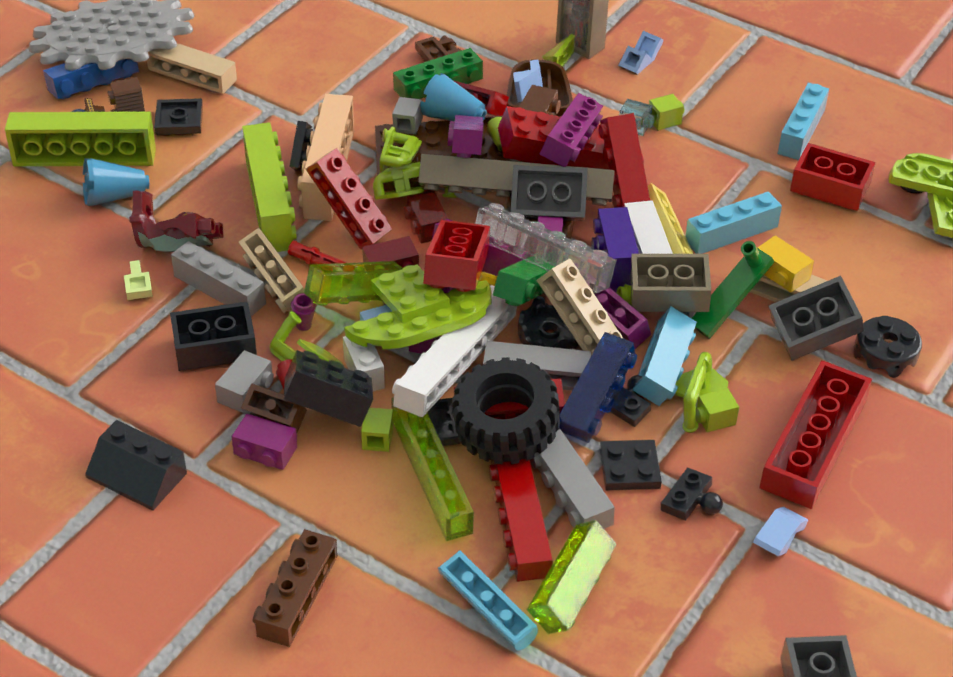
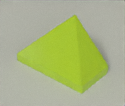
[542,34,575,67]

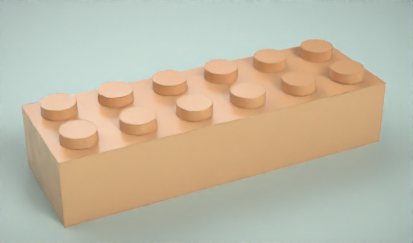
[298,94,354,221]

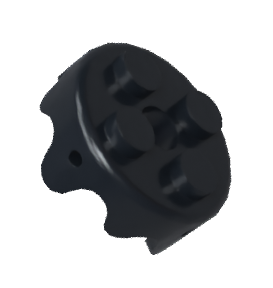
[518,296,578,349]
[854,316,922,378]

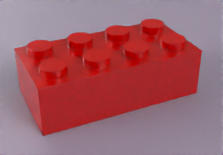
[423,220,491,292]

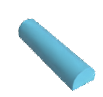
[438,551,538,651]

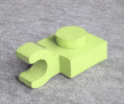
[124,260,153,300]

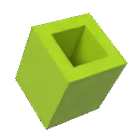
[647,94,685,130]
[696,388,739,432]
[361,408,393,452]

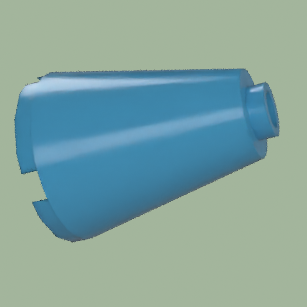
[420,73,487,121]
[83,158,149,206]

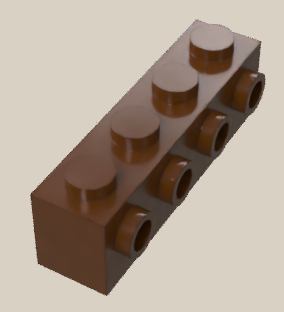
[253,529,338,647]

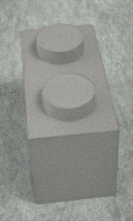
[215,350,274,414]

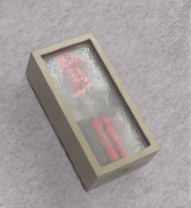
[556,0,609,59]

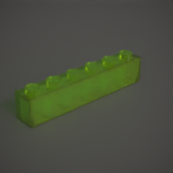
[391,398,474,541]

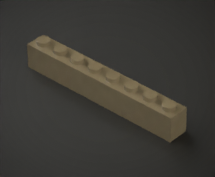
[419,154,614,206]

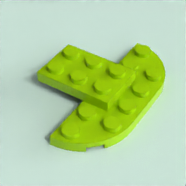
[888,153,953,238]
[344,265,492,349]

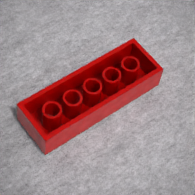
[498,106,644,170]
[759,360,872,509]

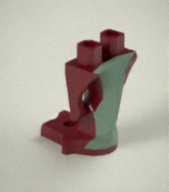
[129,190,224,252]

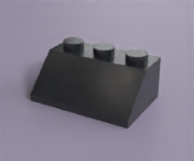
[85,420,187,511]

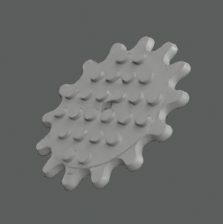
[29,0,195,71]

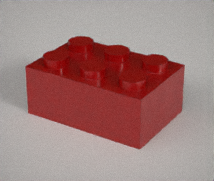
[790,143,876,211]

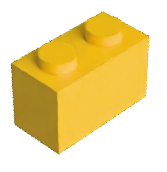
[757,235,814,293]

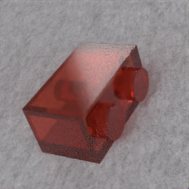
[404,191,448,244]

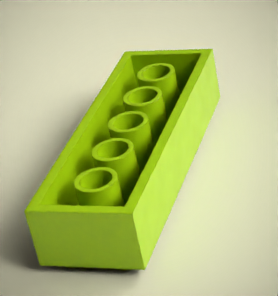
[5,112,156,167]
[242,122,297,252]

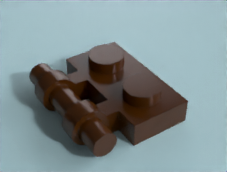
[415,35,462,62]

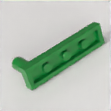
[691,241,775,339]

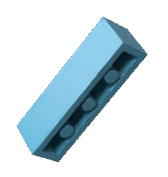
[778,83,830,160]
[685,191,782,254]
[632,306,697,406]

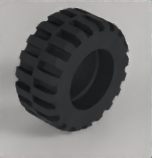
[452,357,560,464]

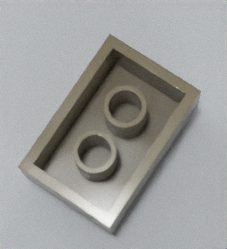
[630,254,711,312]

